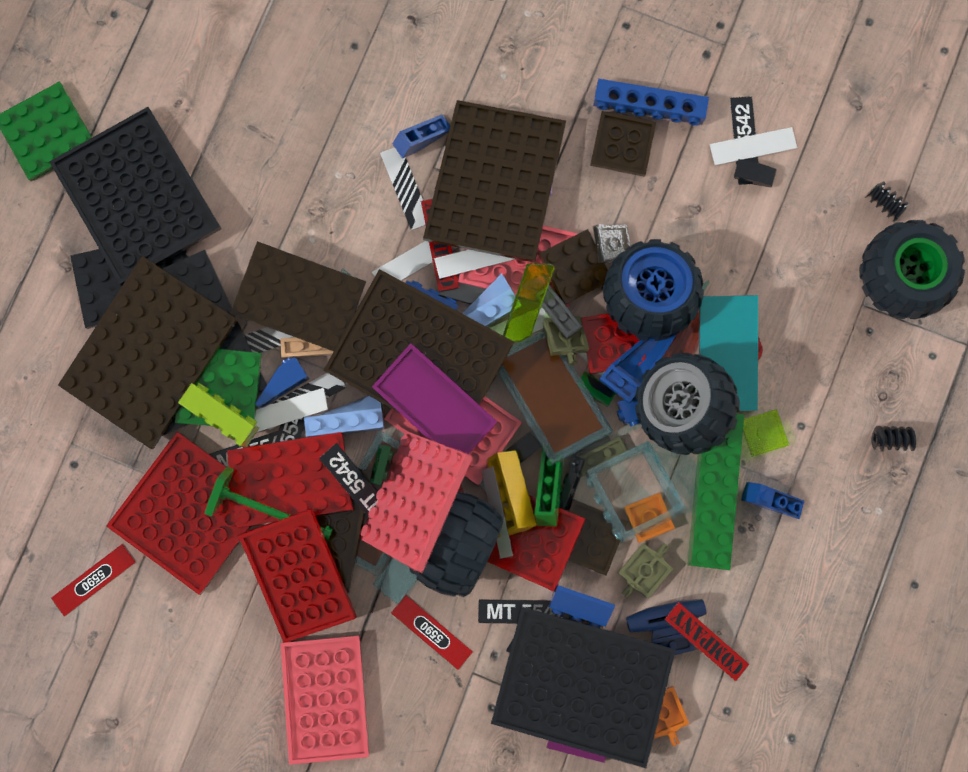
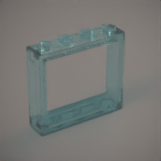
[585,441,687,544]

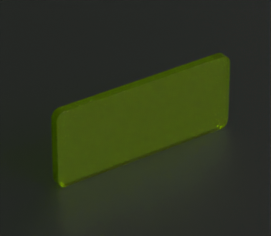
[503,263,555,341]

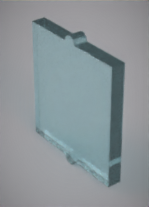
[373,558,417,604]

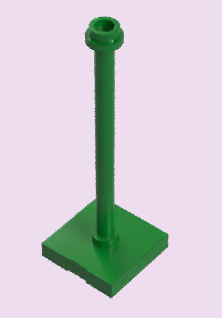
[204,467,333,540]

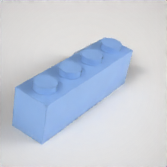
[462,273,522,327]
[304,396,385,437]

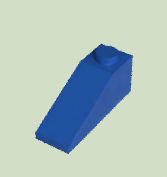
[392,114,450,159]
[255,357,309,408]

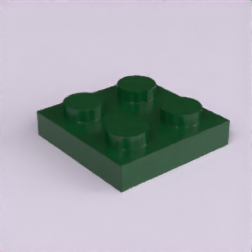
[370,444,393,485]

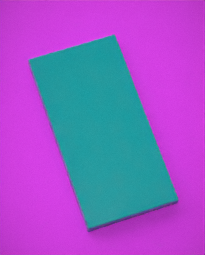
[699,295,758,411]

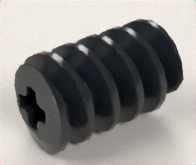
[865,181,908,222]
[871,426,916,451]

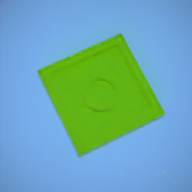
[743,409,789,457]

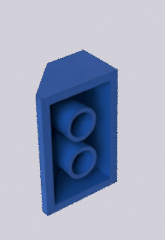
[548,585,615,628]

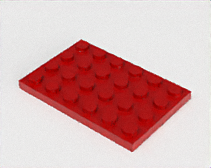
[227,432,353,528]
[238,508,357,643]

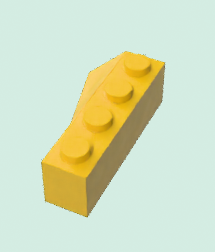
[487,451,537,539]

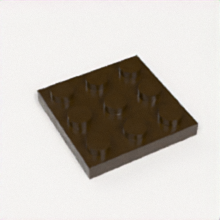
[590,111,656,177]
[538,229,608,304]
[568,499,628,576]

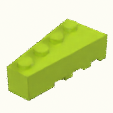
[178,383,260,447]

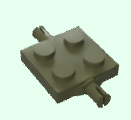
[542,316,589,366]
[618,543,673,599]

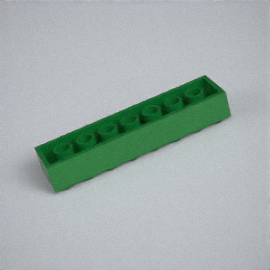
[687,414,745,570]

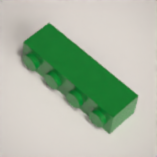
[535,445,564,527]

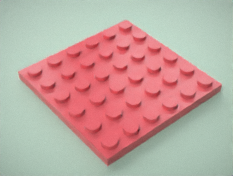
[360,431,472,573]

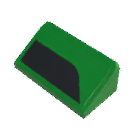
[577,371,616,407]

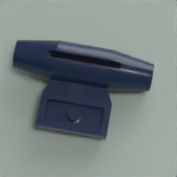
[626,599,707,655]

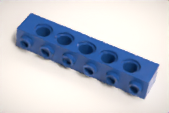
[593,78,709,126]

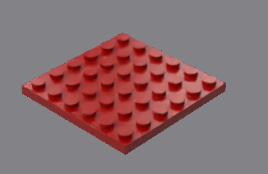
[106,432,251,595]

